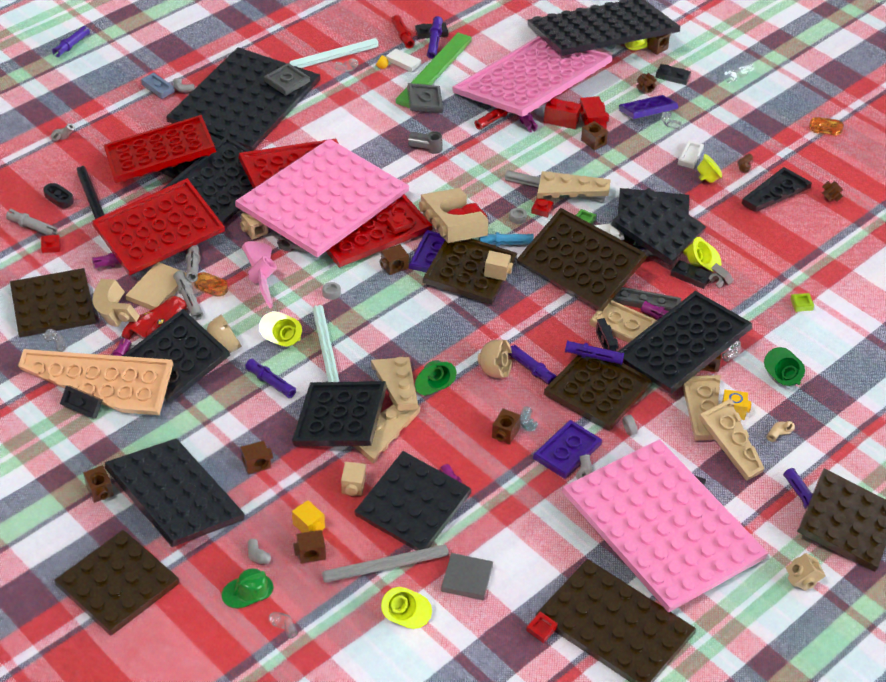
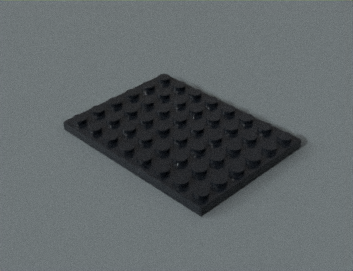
[527,0,680,56]
[166,47,320,151]

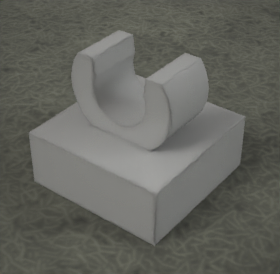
[709,263,733,288]

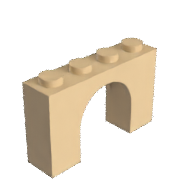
[419,188,488,243]

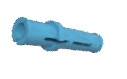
[479,232,534,247]

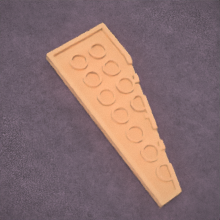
[18,349,173,415]

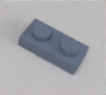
[141,73,175,99]

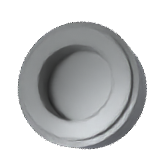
[509,208,527,224]
[322,282,341,300]
[622,415,637,436]

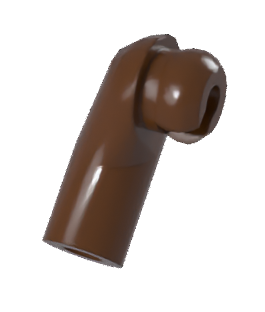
[737,154,753,173]

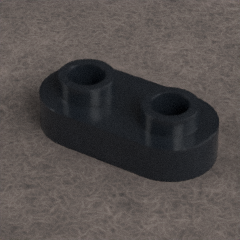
[43,183,74,208]

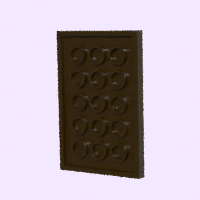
[516,208,647,311]
[535,558,696,682]

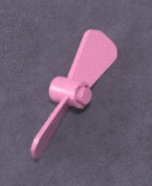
[242,241,277,309]

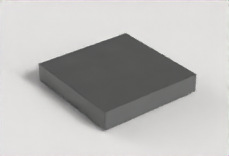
[264,63,310,96]
[407,83,443,113]
[441,553,493,600]

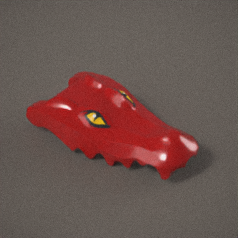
[121,296,187,339]

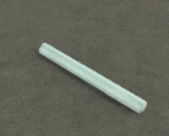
[289,38,378,68]
[313,305,340,382]

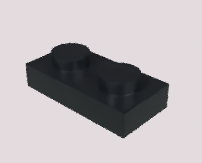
[415,22,448,39]
[655,64,691,85]
[670,260,712,289]
[596,318,618,351]
[60,385,103,418]

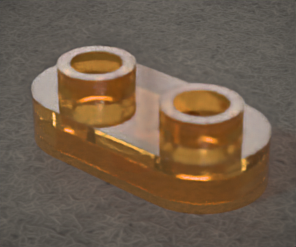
[809,117,844,135]
[194,272,228,297]

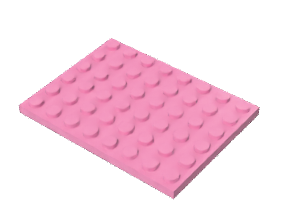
[452,36,612,116]
[235,139,409,257]
[562,439,768,613]

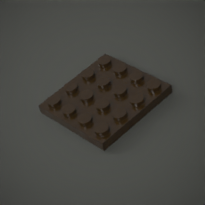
[423,239,517,305]
[10,268,96,338]
[544,355,653,431]
[797,468,886,572]
[54,530,180,636]

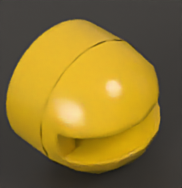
[375,55,389,69]

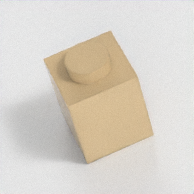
[484,251,513,281]
[341,462,366,496]

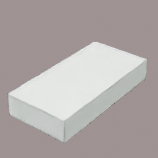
[386,49,421,72]
[677,141,704,169]

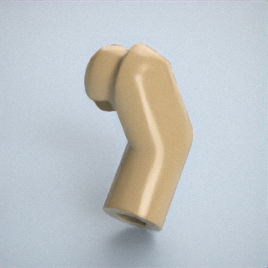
[767,421,795,442]

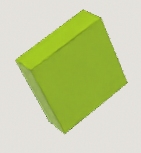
[790,293,814,312]

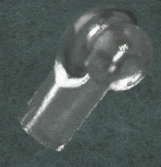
[268,612,298,638]

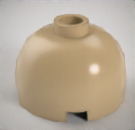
[207,314,242,353]
[478,340,512,378]

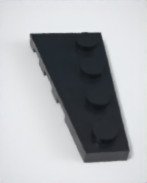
[742,167,812,212]

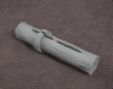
[6,209,57,236]
[186,245,200,282]
[173,271,204,320]

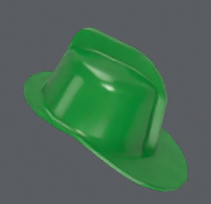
[764,347,805,386]
[415,360,457,396]
[221,568,274,608]

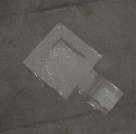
[724,63,754,83]

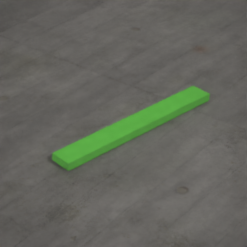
[396,32,472,108]

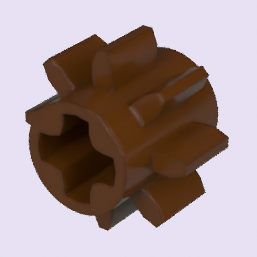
[636,72,657,94]
[822,181,843,202]

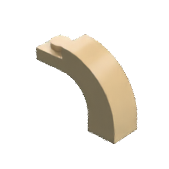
[93,279,140,327]

